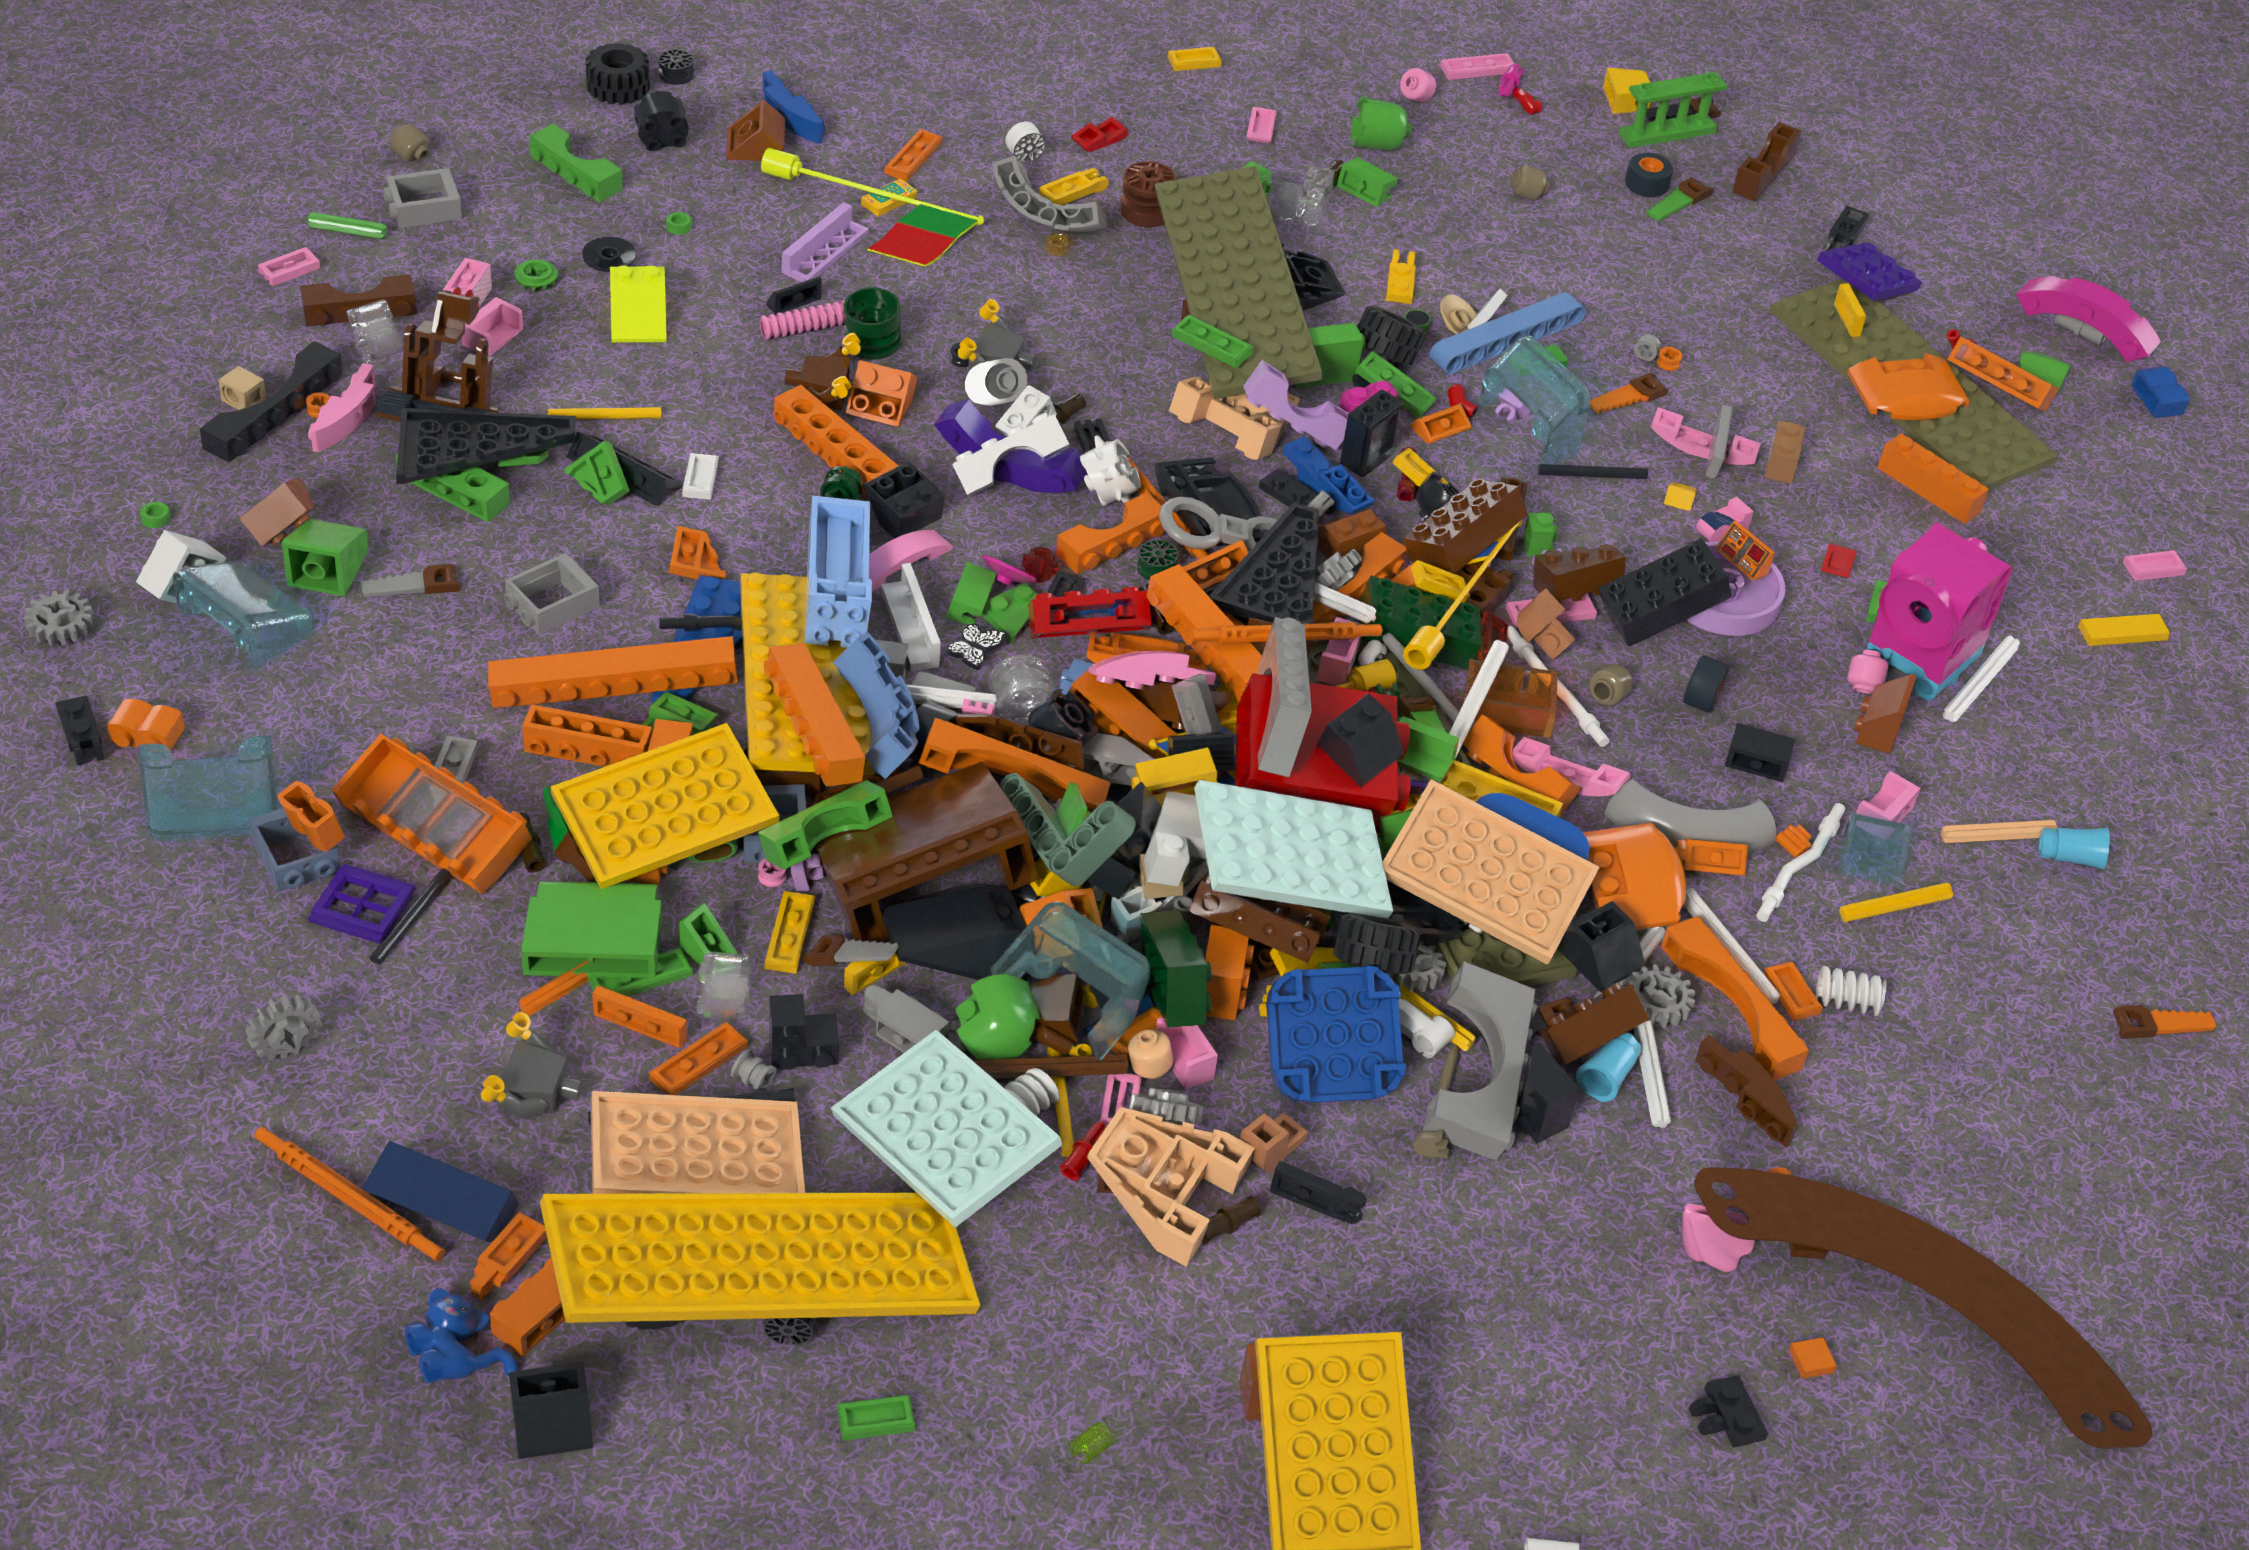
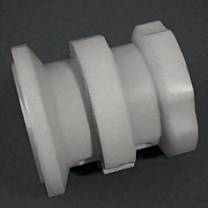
[730,1049,776,1089]

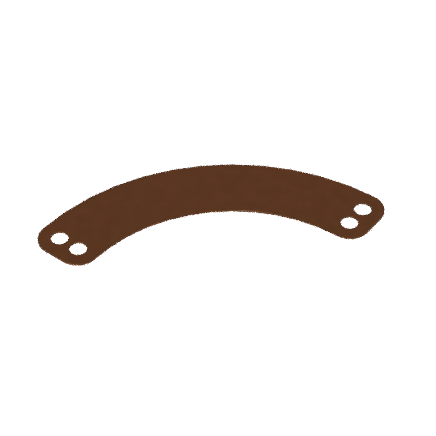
[1694,1167,2152,1449]

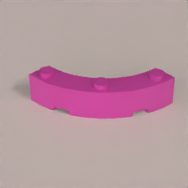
[2016,276,2161,362]

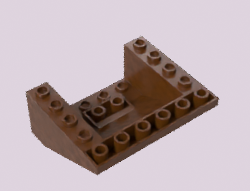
[814,761,1039,943]

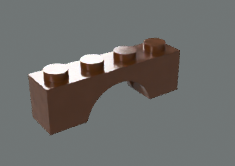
[1733,122,1801,201]
[300,274,417,326]

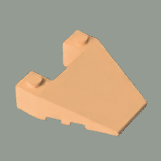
[1169,377,1300,460]
[1087,1107,1255,1267]

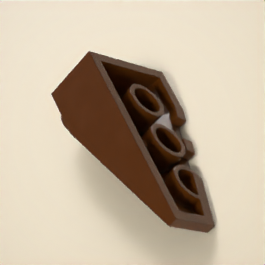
[956,714,1085,772]

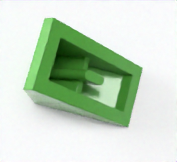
[679,903,739,975]

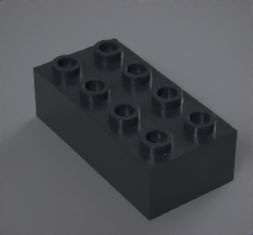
[1598,538,1732,646]

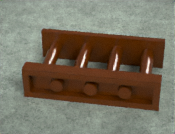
[1189,875,1332,963]

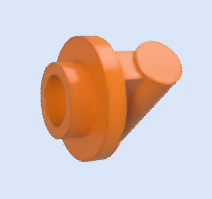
[1776,824,1812,858]

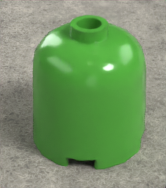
[1350,96,1412,151]

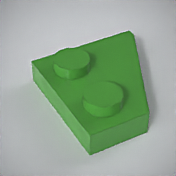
[564,441,630,505]

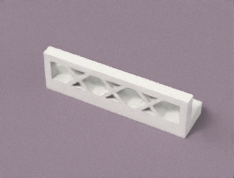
[881,563,941,672]

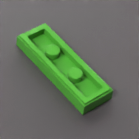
[1172,315,1253,369]
[1355,351,1437,418]
[588,947,693,997]

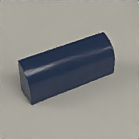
[362,1140,519,1243]

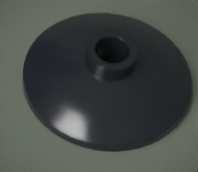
[582,237,636,272]

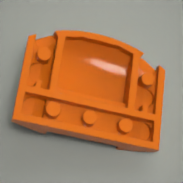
[1847,353,1970,420]
[1086,632,1207,684]
[1583,823,1686,930]

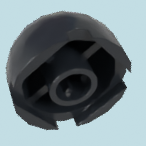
[1417,471,1460,521]

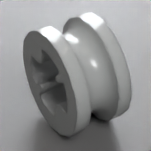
[1634,334,1661,361]

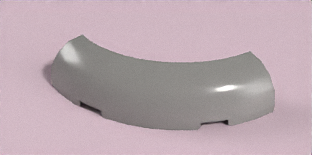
[992,156,1107,233]
[1604,779,1777,853]

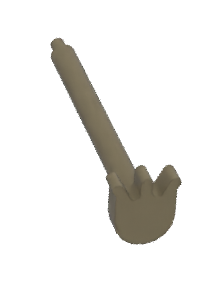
[1413,1046,1459,1159]

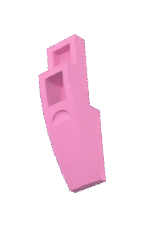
[308,363,376,452]
[1088,651,1216,690]

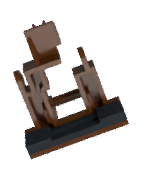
[377,287,499,422]

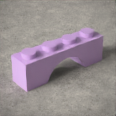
[1243,360,1349,450]

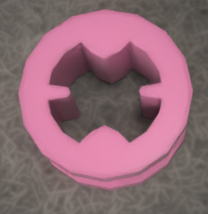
[758,858,787,887]

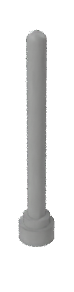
[1383,633,1476,733]

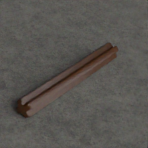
[972,1054,1128,1079]

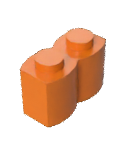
[107,699,185,754]
[277,781,345,852]

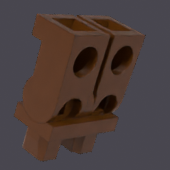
[1436,560,1514,625]

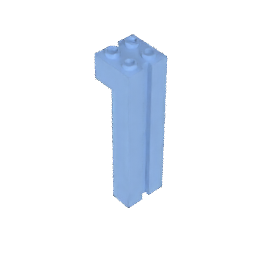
[804,495,872,648]

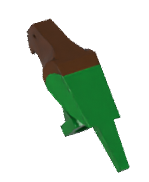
[542,787,597,882]

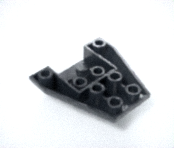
[881,885,1029,982]

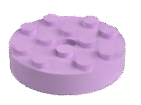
[1686,541,1785,636]

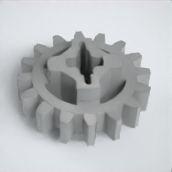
[1315,549,1363,590]
[24,590,94,646]
[1384,941,1446,992]
[1626,965,1695,1028]
[245,995,322,1060]
[1129,1088,1204,1126]

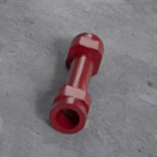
[1397,447,1417,502]

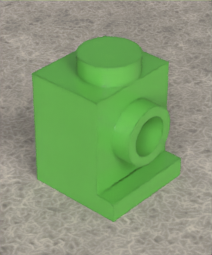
[1523,512,1558,556]

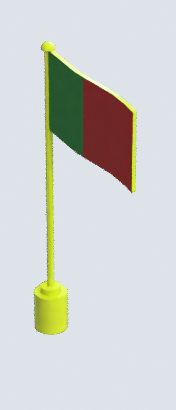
[761,148,984,267]

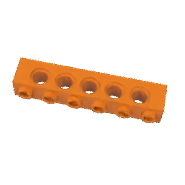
[773,385,898,499]

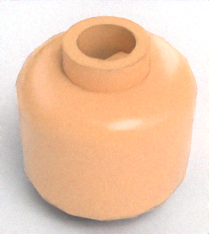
[1128,1029,1174,1079]

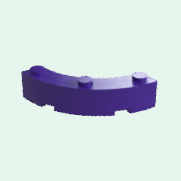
[934,399,1087,493]

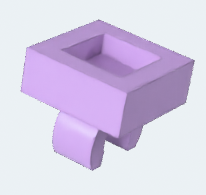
[1495,387,1530,424]
[791,854,824,892]

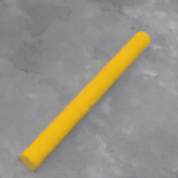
[548,407,661,420]
[1047,1047,1074,1157]

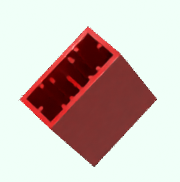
[1235,673,1410,833]

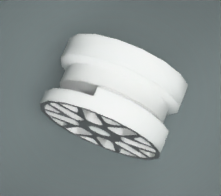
[1005,121,1046,162]

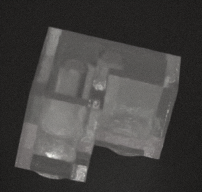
[1273,165,1335,228]

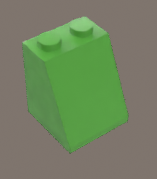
[282,519,369,596]

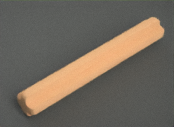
[1940,819,2058,843]

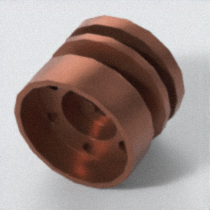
[1120,161,1177,228]

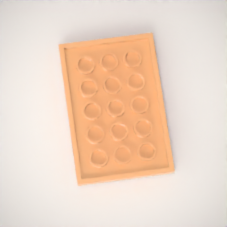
[1383,779,1600,965]
[591,1091,805,1194]

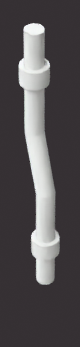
[1504,626,1609,747]
[1756,803,1845,922]

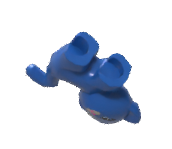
[405,1288,519,1384]

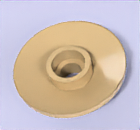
[1440,294,1476,334]

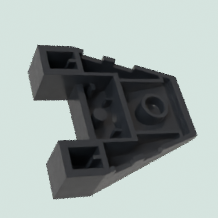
[1281,243,1345,311]

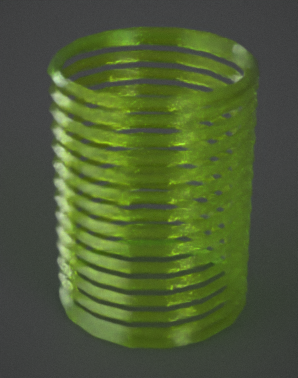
[1070,1422,1114,1464]

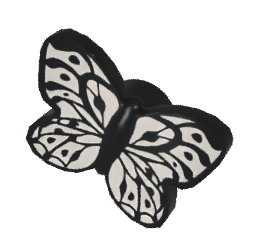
[947,623,1006,670]

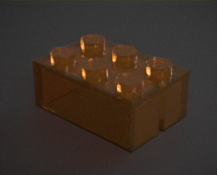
[1463,659,1558,738]

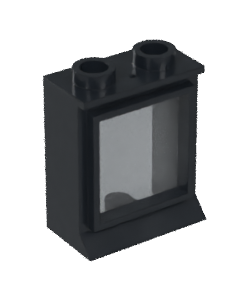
[1340,389,1404,477]

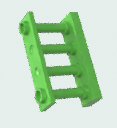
[1619,72,1727,148]

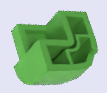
[955,974,1040,1060]

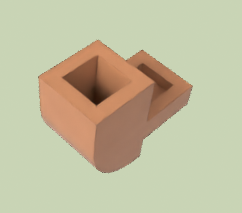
[1517,588,1576,660]
[1240,1112,1308,1173]

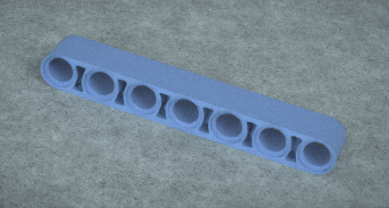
[1429,292,1586,375]

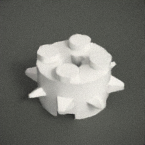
[1080,435,1141,506]

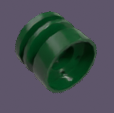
[843,287,901,360]

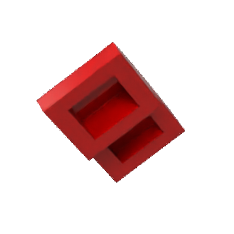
[1071,116,1128,152]

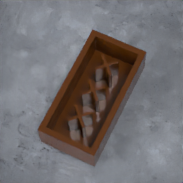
[1403,479,1528,574]

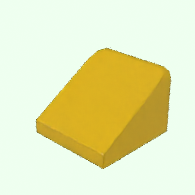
[1664,481,1697,511]

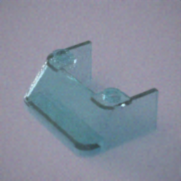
[1478,335,1590,464]
[991,902,1151,1061]

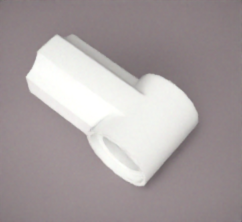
[1398,998,1455,1058]

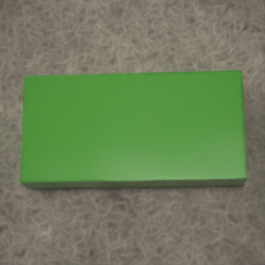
[837,1395,915,1441]

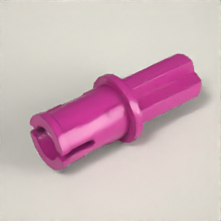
[1498,64,1523,97]

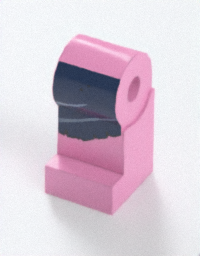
[1696,497,1754,542]

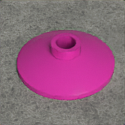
[982,555,1036,586]

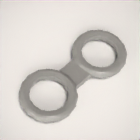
[1159,497,1277,552]

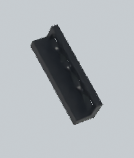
[566,431,683,506]

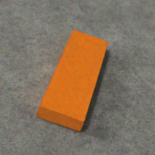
[884,129,942,182]
[592,985,687,1048]
[649,1021,748,1095]

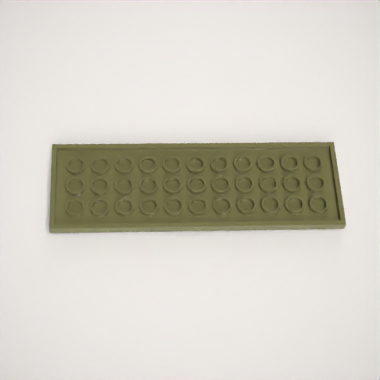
[1154,166,1322,399]
[1769,278,2058,490]

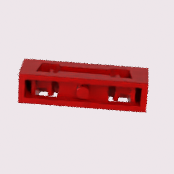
[1028,587,1152,639]

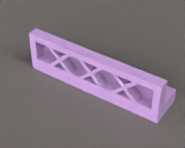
[782,202,869,282]

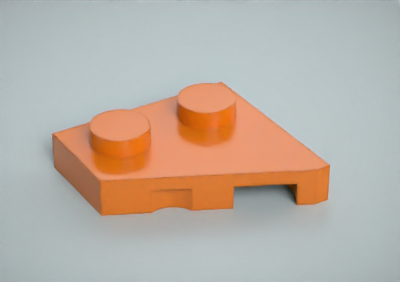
[668,526,726,580]

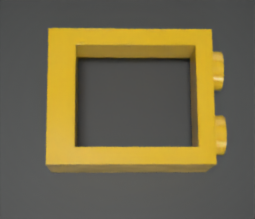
[1131,747,1217,806]

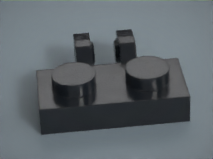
[1689,1375,1768,1448]

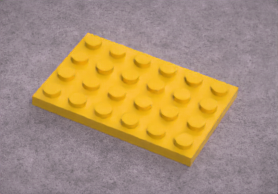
[550,723,779,889]
[1255,1332,1421,1550]

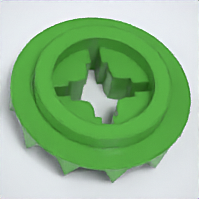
[514,259,558,291]

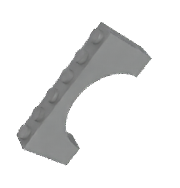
[1256,617,1312,777]
[1422,961,1537,1160]

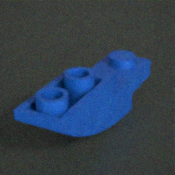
[763,70,825,143]
[1282,436,1375,514]

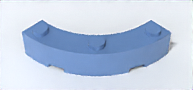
[833,632,919,779]

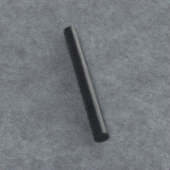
[1538,464,1648,479]
[370,869,451,965]

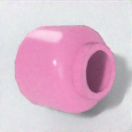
[1400,68,1436,103]
[1847,650,1889,694]

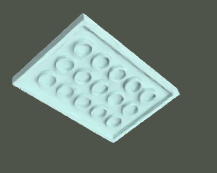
[1194,780,1393,919]
[831,1030,1062,1228]

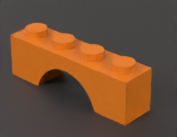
[1056,492,1165,574]
[1462,714,1581,817]

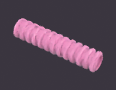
[759,300,845,340]

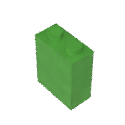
[1295,323,1365,388]

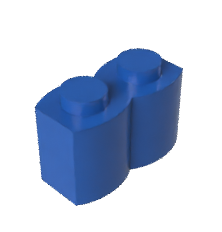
[2131,366,2189,418]

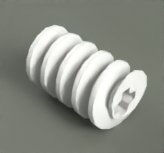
[1816,966,1886,1016]
[1004,1068,1059,1116]

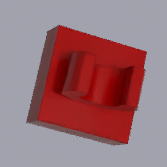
[1821,542,1857,578]

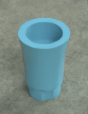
[2038,827,2110,870]
[1576,1032,1641,1102]

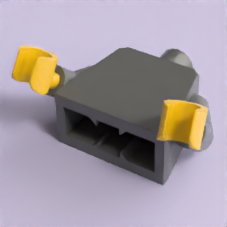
[958,299,1036,372]
[481,1012,583,1119]

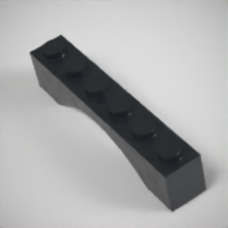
[200,341,343,463]

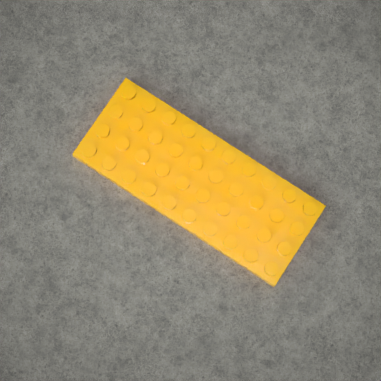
[740,573,875,775]

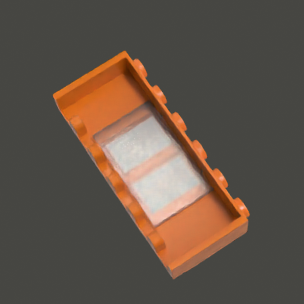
[331,734,532,895]

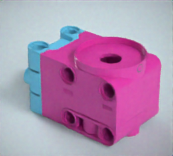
[1867,522,2013,700]

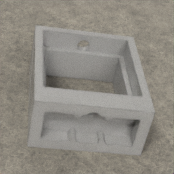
[383,168,462,228]
[504,553,600,635]

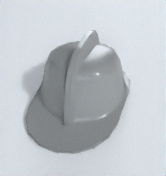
[965,358,1028,406]

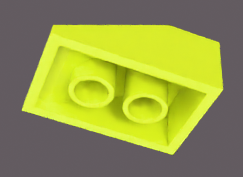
[610,266,667,342]

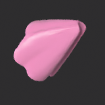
[1682,1204,1755,1272]

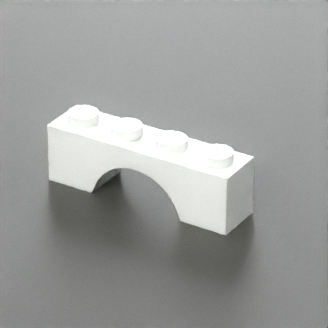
[952,413,1070,497]

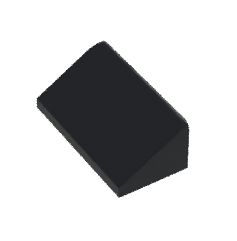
[766,276,822,315]

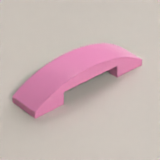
[1651,407,1761,465]
[869,530,953,591]
[1512,737,1630,797]

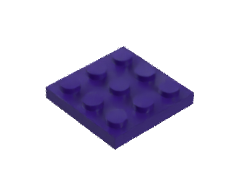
[1817,242,1922,301]

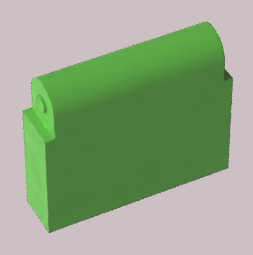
[521,881,663,978]

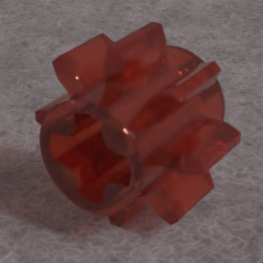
[1021,547,1059,583]

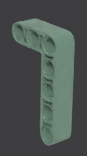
[1000,773,1136,886]

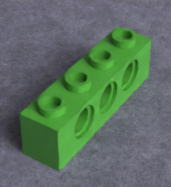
[395,454,510,522]

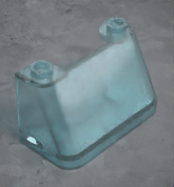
[173,561,314,670]
[138,735,279,842]

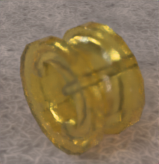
[1045,233,1069,257]

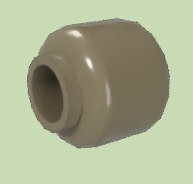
[390,124,429,162]
[1510,165,1549,201]
[1589,664,1633,706]

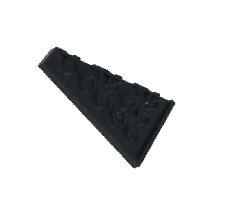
[396,408,576,484]
[1209,503,1319,624]

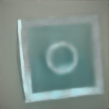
[1838,813,1913,886]

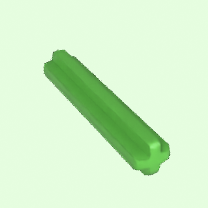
[308,212,387,239]

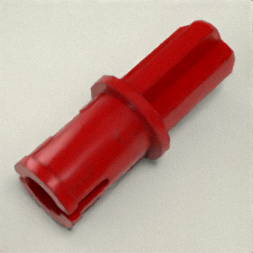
[1060,1121,1107,1181]

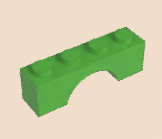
[529,124,623,202]
[758,780,893,870]

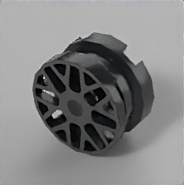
[659,49,694,85]
[763,1318,816,1345]

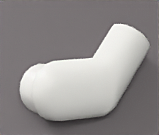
[1358,640,1387,666]

